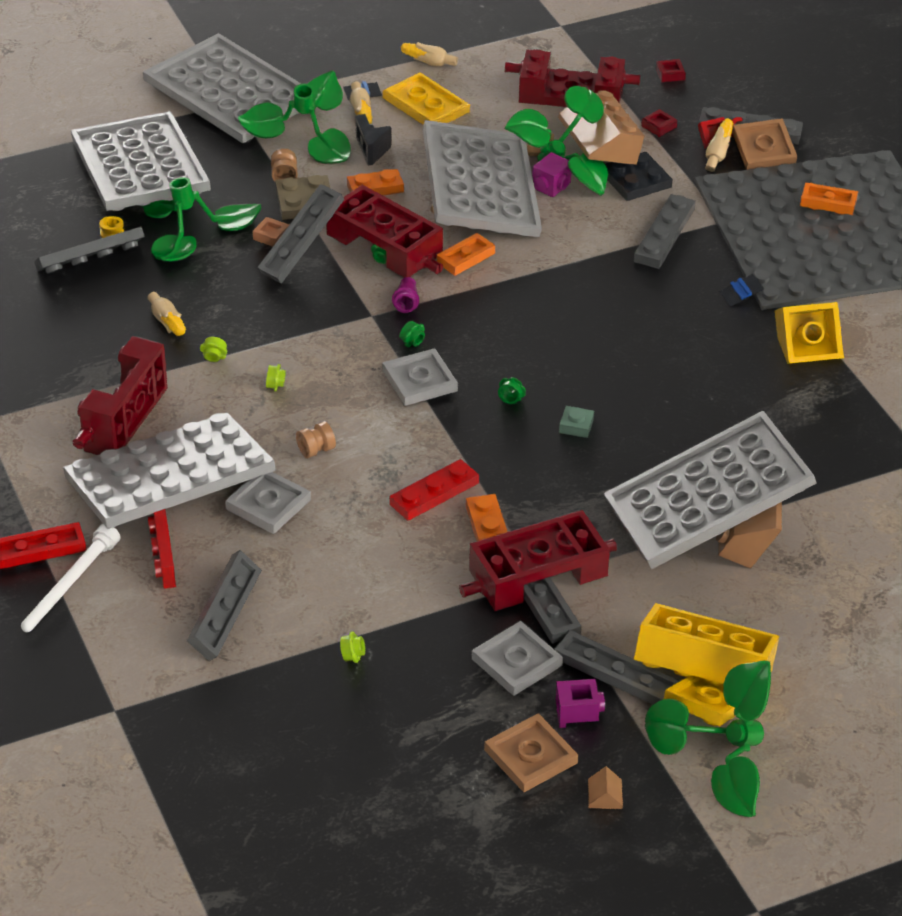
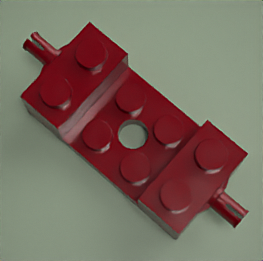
[505,49,641,107]
[326,184,443,278]
[73,336,168,455]
[459,510,617,611]

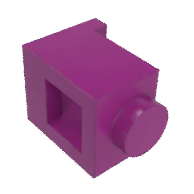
[555,679,605,728]

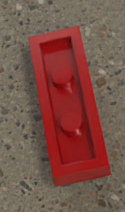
[389,459,479,521]
[148,509,176,589]
[0,522,86,569]

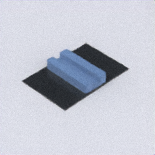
[343,81,382,100]

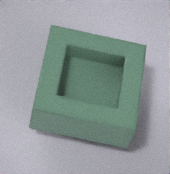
[559,406,594,438]

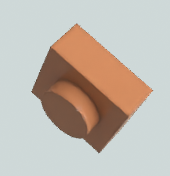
[253,217,290,246]

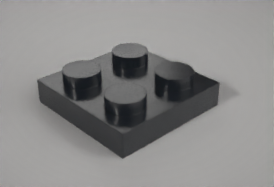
[605,151,673,201]

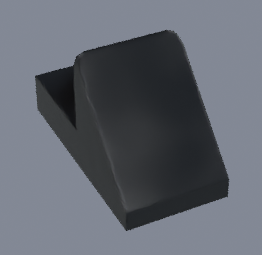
[355,114,392,166]

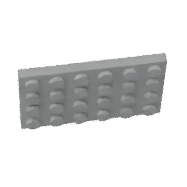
[143,33,301,143]
[71,111,211,211]
[422,120,542,237]
[604,411,817,570]
[63,412,276,529]

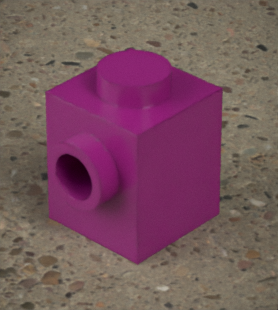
[532,152,572,197]

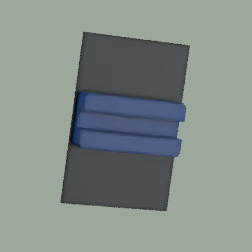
[719,274,764,307]

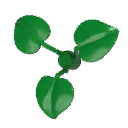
[238,70,351,164]
[504,86,608,196]
[143,177,261,261]
[645,661,771,817]

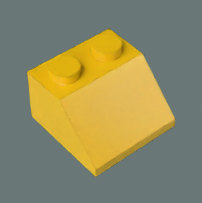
[775,302,844,364]

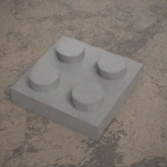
[382,348,458,406]
[225,472,311,534]
[472,621,563,696]

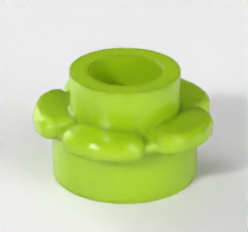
[200,337,227,362]
[266,364,286,392]
[340,631,365,663]

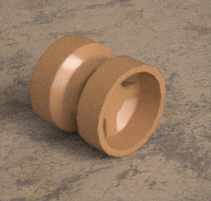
[271,149,298,182]
[296,421,336,459]

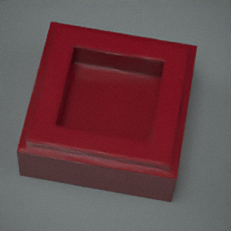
[655,59,686,82]
[641,109,678,137]

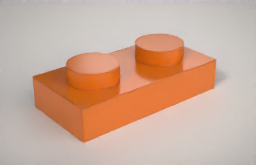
[347,169,404,196]
[800,182,858,215]
[437,233,495,276]
[466,494,508,541]

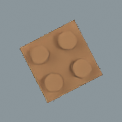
[732,118,797,170]
[484,713,578,792]

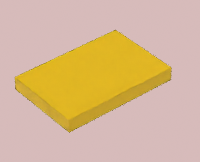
[383,72,470,125]

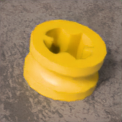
[99,216,124,238]

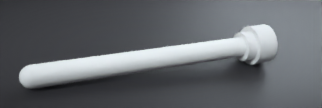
[21,524,121,632]

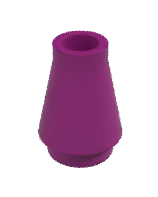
[392,277,419,313]

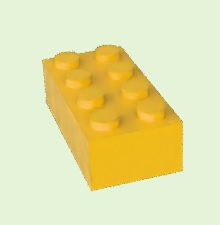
[634,603,780,685]

